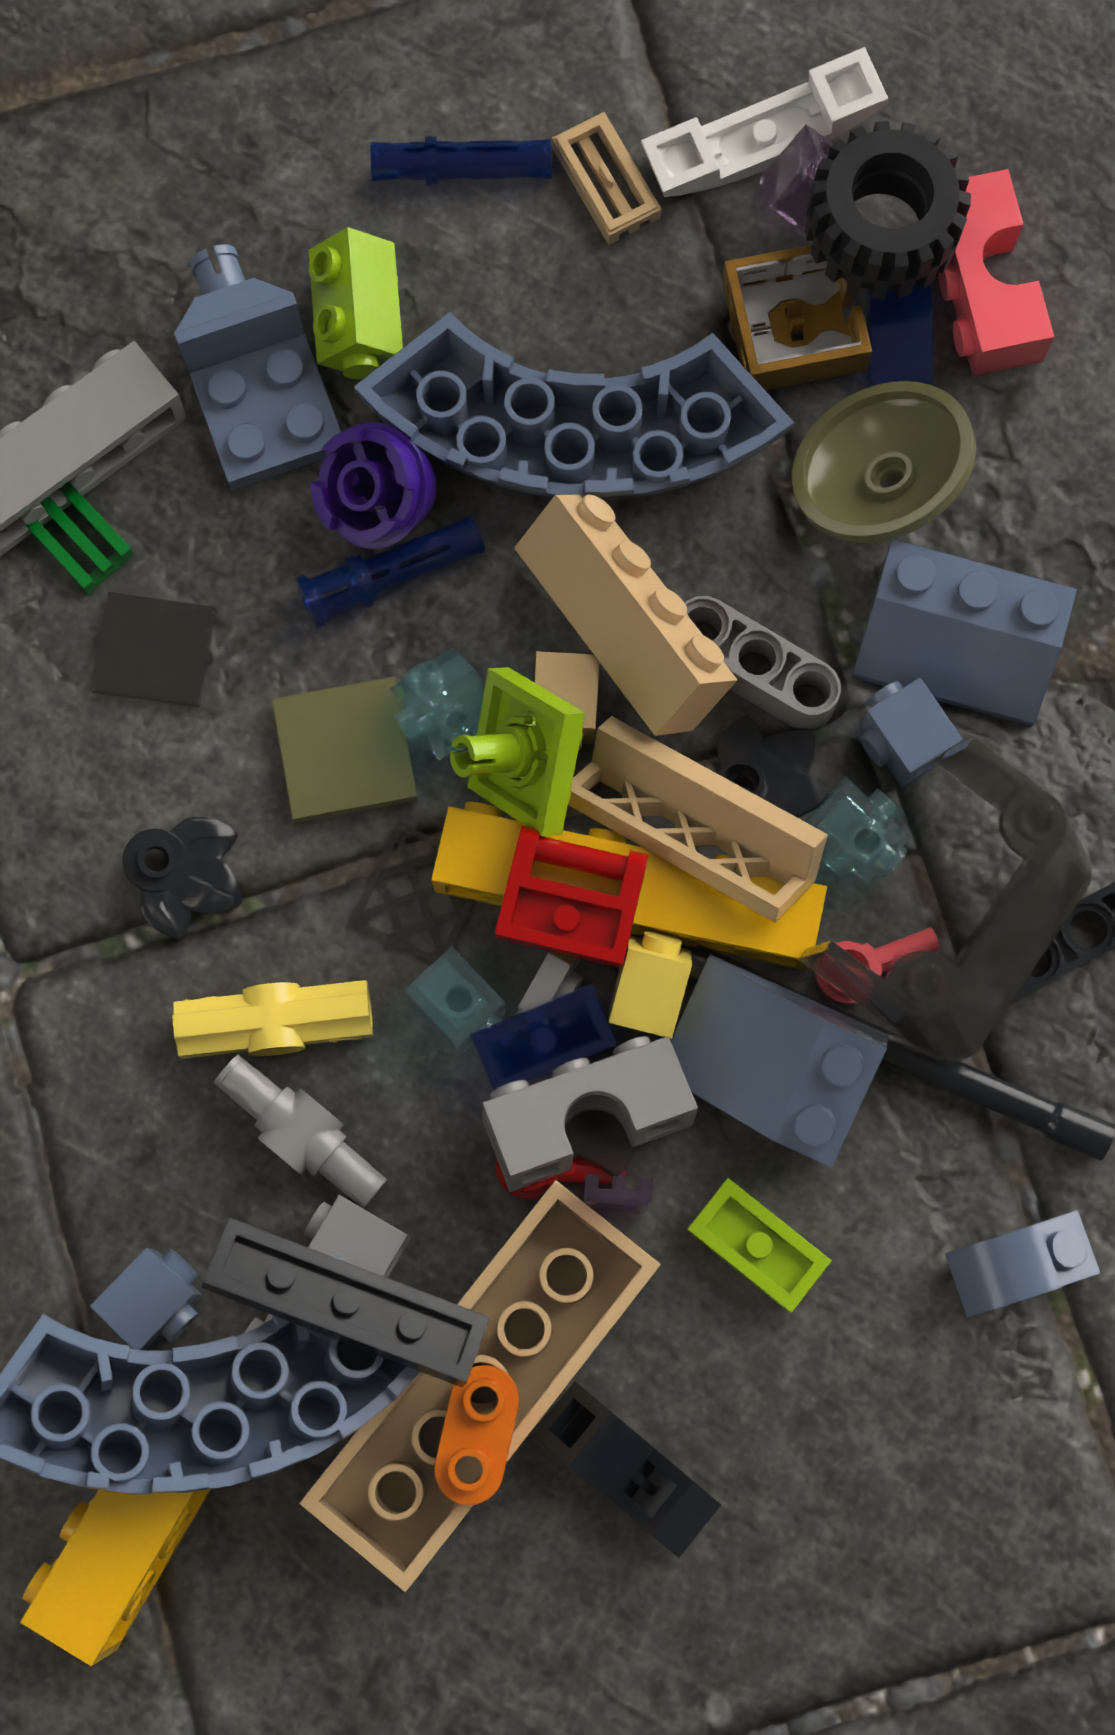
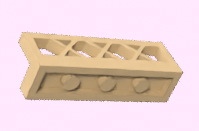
[568,716,828,922]

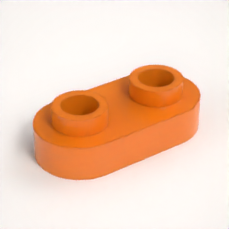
[435,1365,519,1505]

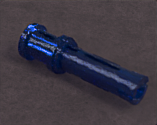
[295,515,485,630]

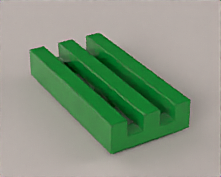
[19,481,135,594]

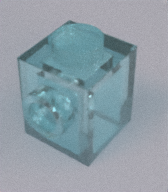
[404,946,507,1055]

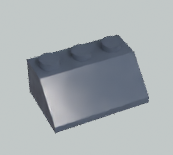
[852,539,1077,727]

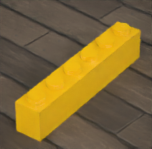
[431,802,827,971]

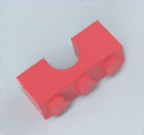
[938,169,1054,376]

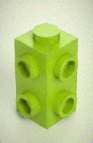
[308,227,403,379]

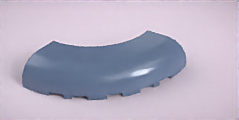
[354,312,794,500]
[0,1255,421,1494]

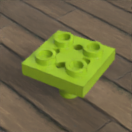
[450,667,585,836]

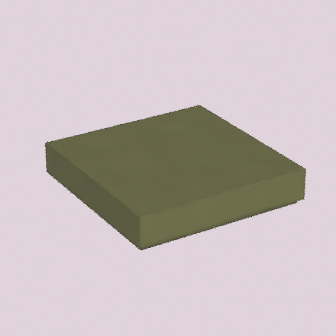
[272,676,418,824]

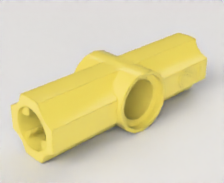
[172,980,373,1059]

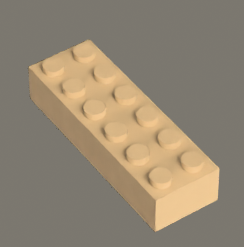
[299,1180,661,1592]

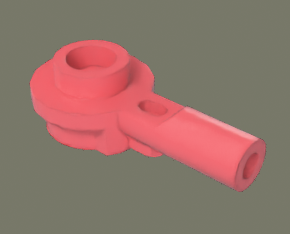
[814,927,940,1005]

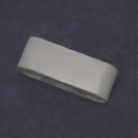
[685,596,841,731]

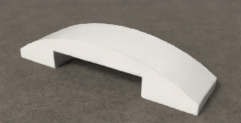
[641,47,888,197]

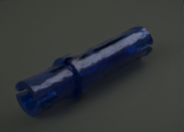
[370,136,552,185]

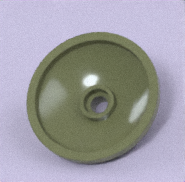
[792,381,976,543]

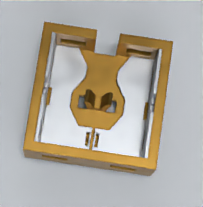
[722,245,872,390]

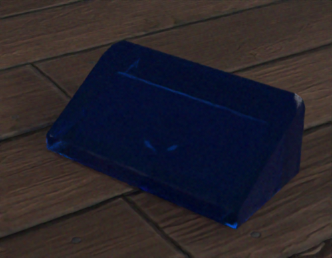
[470,984,617,1090]

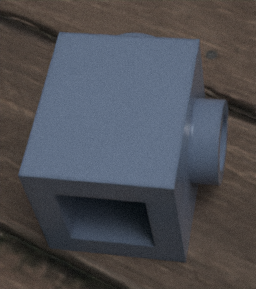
[860,677,963,788]
[90,1248,203,1351]

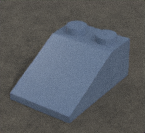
[671,954,888,1167]

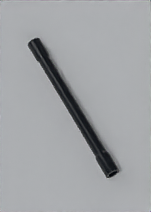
[688,944,1115,1161]

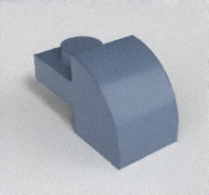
[945,1210,1100,1317]

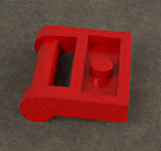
[494,825,649,968]

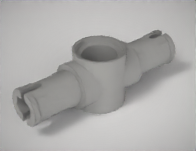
[214,1054,388,1209]

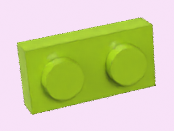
[686,1178,832,1313]

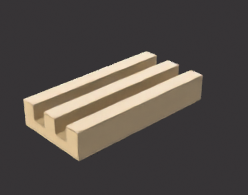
[552,112,662,245]

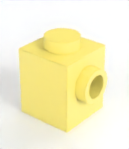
[609,931,692,1039]

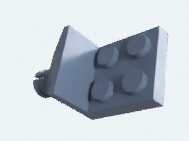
[174,244,341,491]

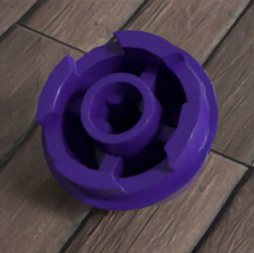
[311,422,437,549]

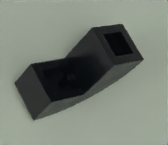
[533,1381,721,1558]

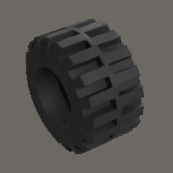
[805,121,971,300]

